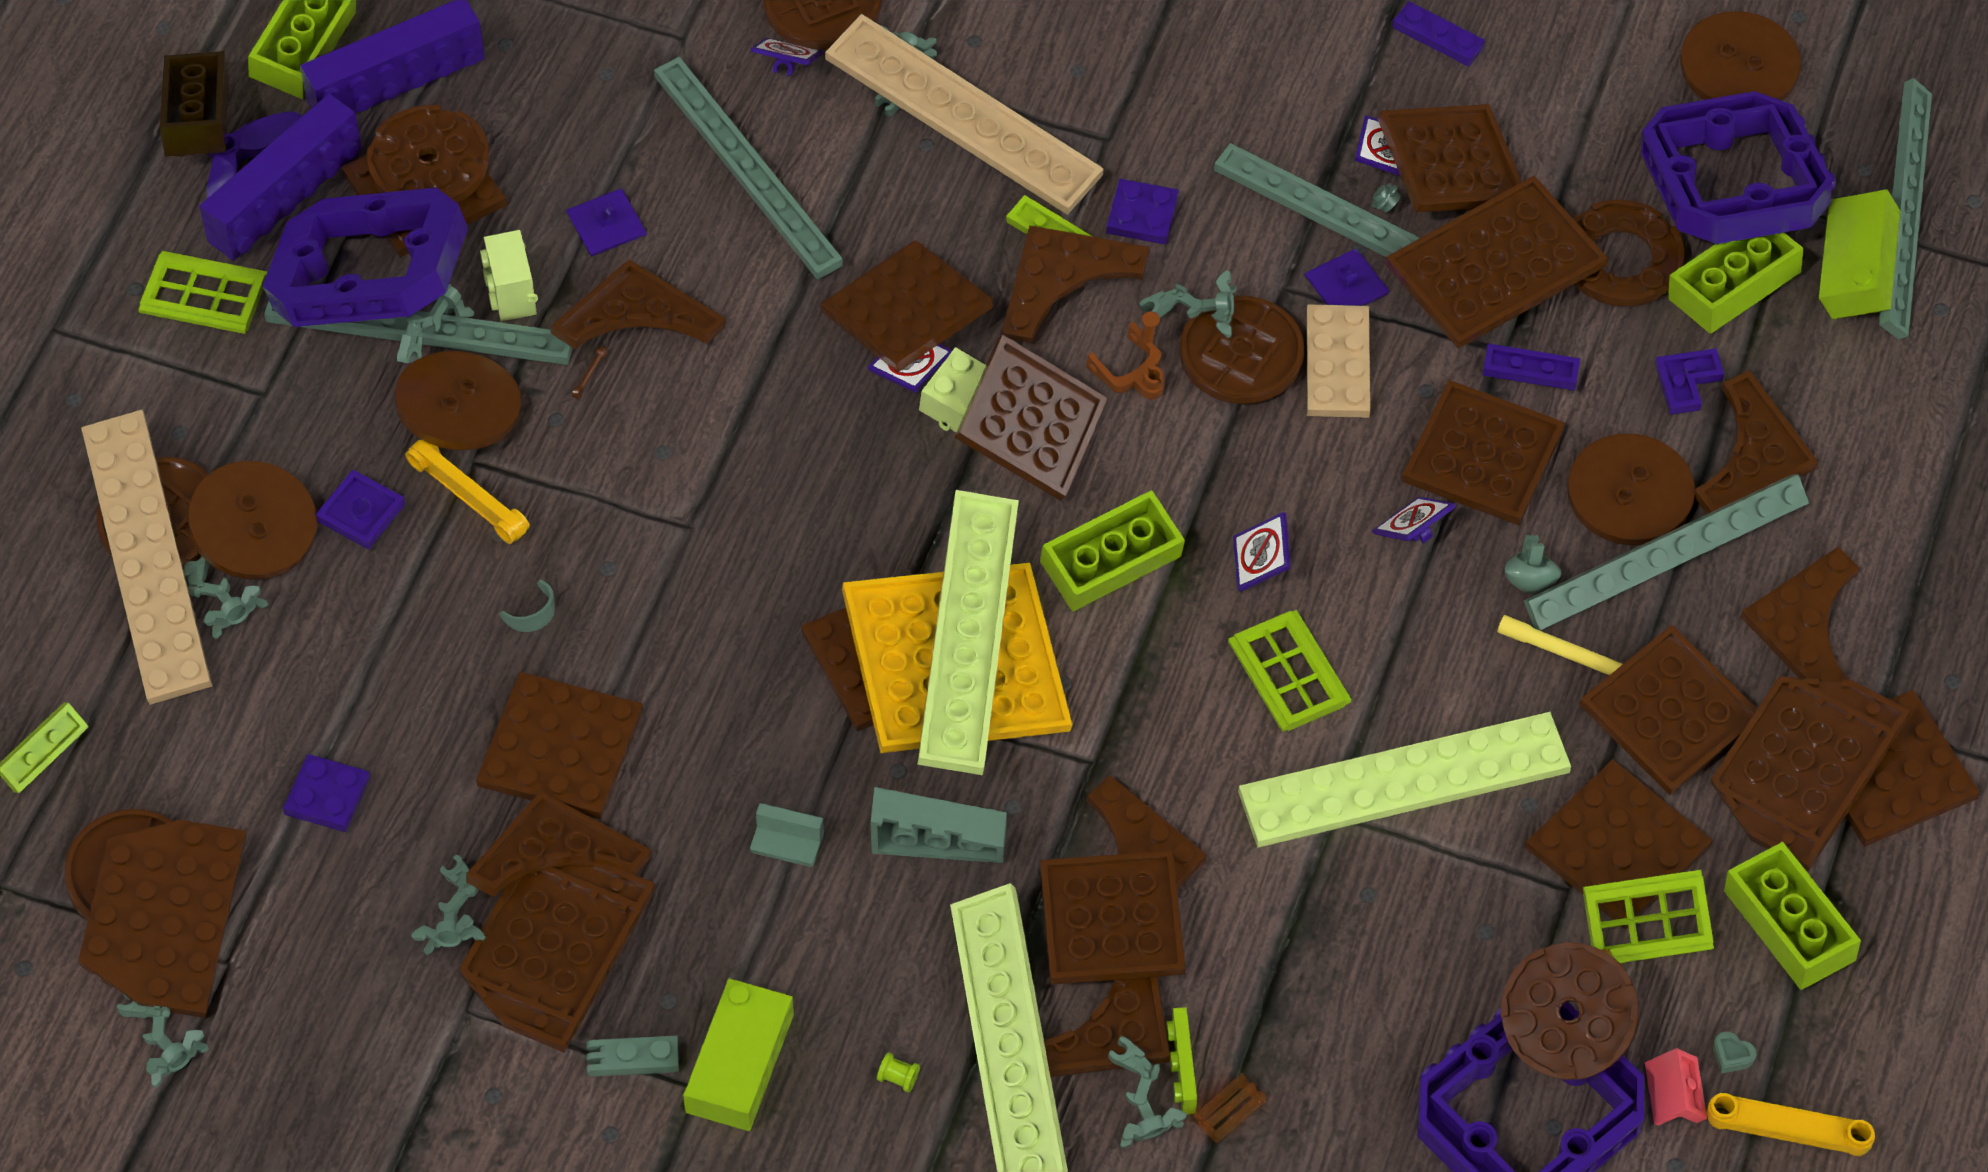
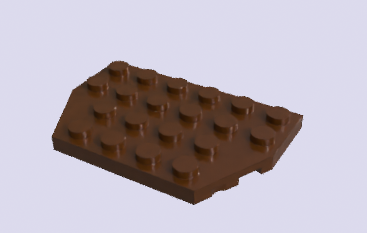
[1711,676,1910,871]
[79,820,246,1018]
[459,862,655,1053]

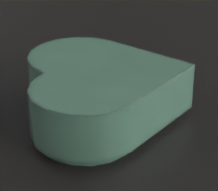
[1713,1032,1757,1074]

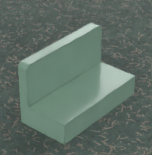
[750,803,824,867]

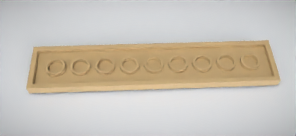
[825,14,1104,215]
[81,410,212,705]

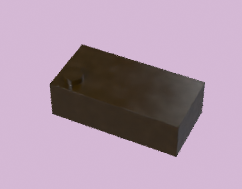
[160,51,229,157]

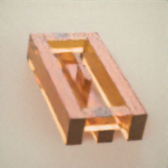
[1193,1073,1266,1143]

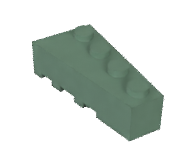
[871,787,1007,863]

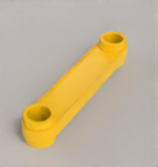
[405,439,530,544]
[1706,1093,1875,1156]

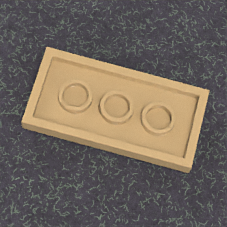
[1306,305,1370,418]

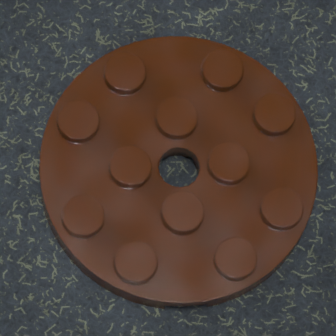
[367,105,490,203]
[1501,942,1639,1080]

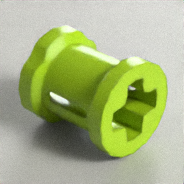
[877,1052,920,1093]

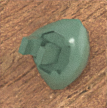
[1504,535,1562,594]

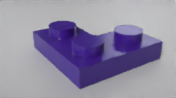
[1655,348,1724,415]

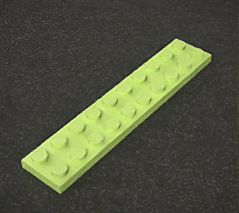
[917,490,1019,775]
[1238,712,1571,848]
[950,883,1068,1172]

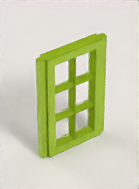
[138,251,268,334]
[1228,610,1351,732]
[1583,870,1714,963]

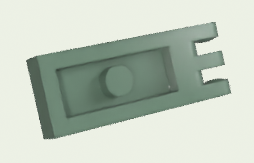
[586,1036,679,1077]

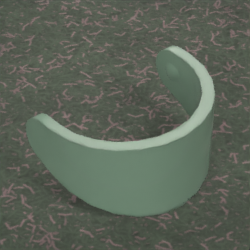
[499,580,555,632]

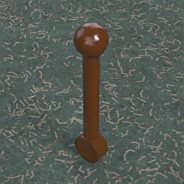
[572,346,608,399]

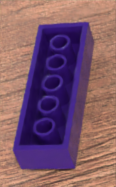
[300,0,485,113]
[199,94,362,261]

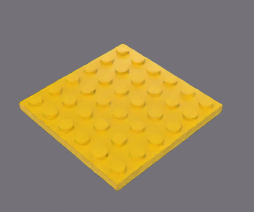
[842,563,1072,753]

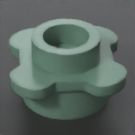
[1371,183,1401,213]

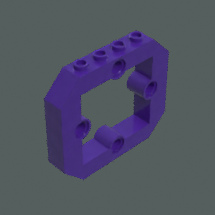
[1641,91,1836,244]
[263,187,468,327]
[1417,1002,1644,1172]

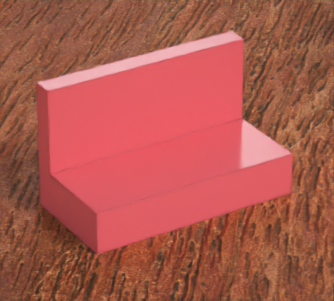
[1644,1048,1707,1126]

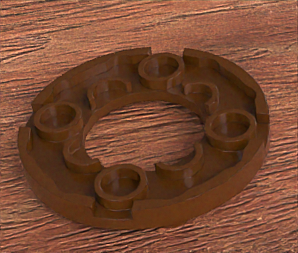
[1573,199,1684,306]

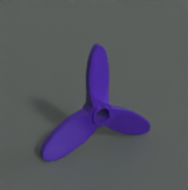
[206,111,302,198]

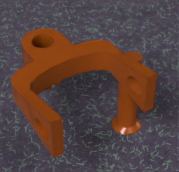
[1086,311,1165,399]

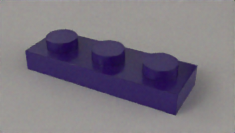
[1392,1,1485,67]
[1482,343,1580,391]

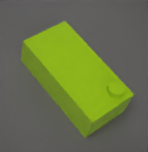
[248,0,356,100]
[1819,189,1901,319]
[1668,232,1803,334]
[1040,490,1185,612]
[1724,842,1861,990]
[683,978,794,1132]

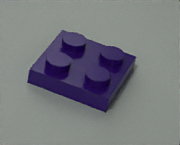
[1106,178,1179,245]
[316,470,405,550]
[283,754,370,832]

